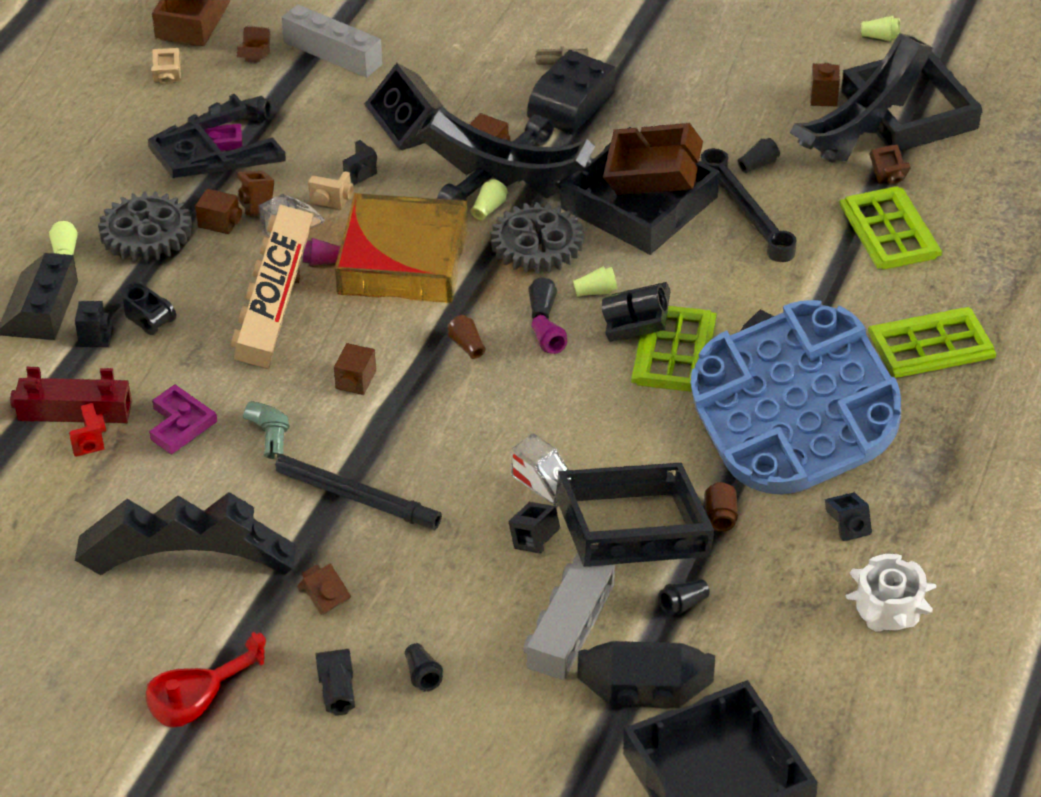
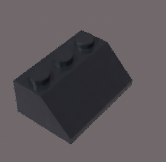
[364,63,445,151]
[0,253,78,340]

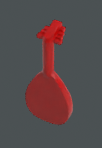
[146,632,266,728]

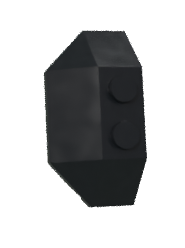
[577,641,715,709]

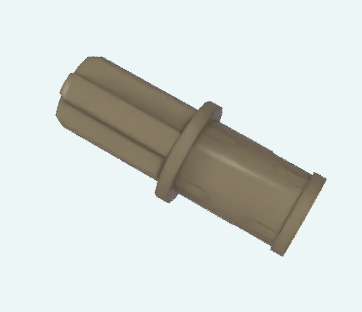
[535,46,589,65]

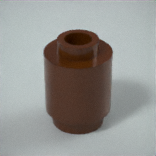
[704,482,738,532]

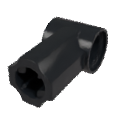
[315,648,355,716]

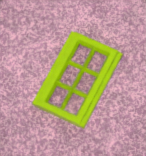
[839,186,942,270]
[631,306,717,392]
[868,307,996,378]

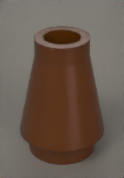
[447,315,486,359]

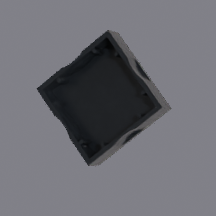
[561,127,719,255]
[623,680,818,797]

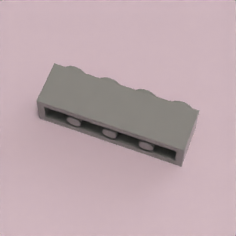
[281,4,383,78]
[523,553,615,681]

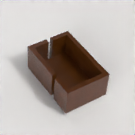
[152,0,230,46]
[603,123,703,195]

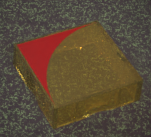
[335,193,468,303]

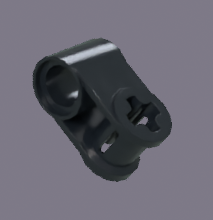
[122,282,177,335]

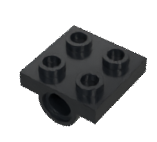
[602,282,671,342]

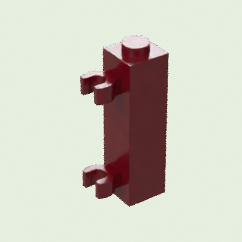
[10,366,132,424]

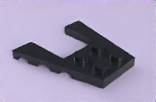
[148,93,286,178]

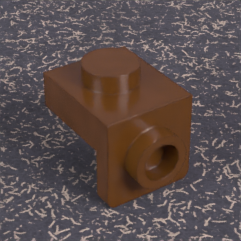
[237,26,270,63]
[869,144,911,184]
[297,563,351,615]

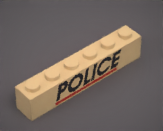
[231,205,313,369]

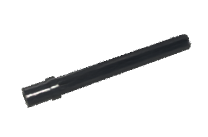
[275,455,442,530]

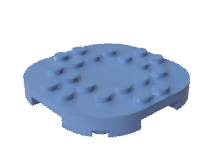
[691,300,901,494]

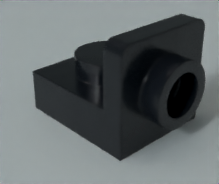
[825,492,872,541]

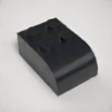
[527,49,615,135]

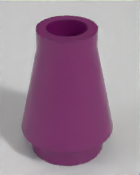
[302,237,343,266]
[531,315,567,354]

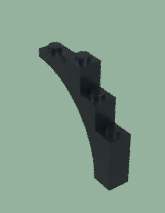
[790,33,933,163]
[416,106,595,199]
[75,492,296,575]

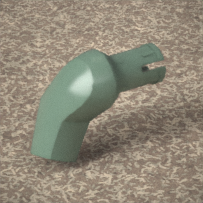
[243,401,290,459]

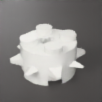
[846,554,936,632]

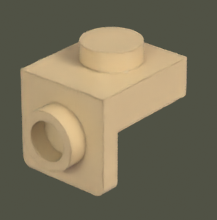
[151,48,181,84]
[308,171,354,210]

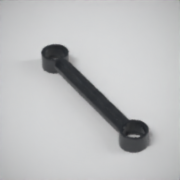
[436,114,554,216]
[700,148,797,262]

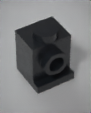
[74,301,113,347]
[508,502,560,554]

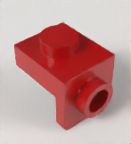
[69,403,106,457]

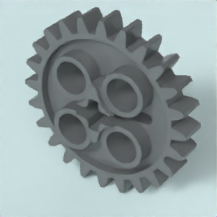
[98,191,192,262]
[491,202,584,274]

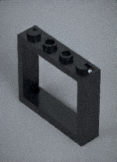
[841,51,983,151]
[556,462,714,567]

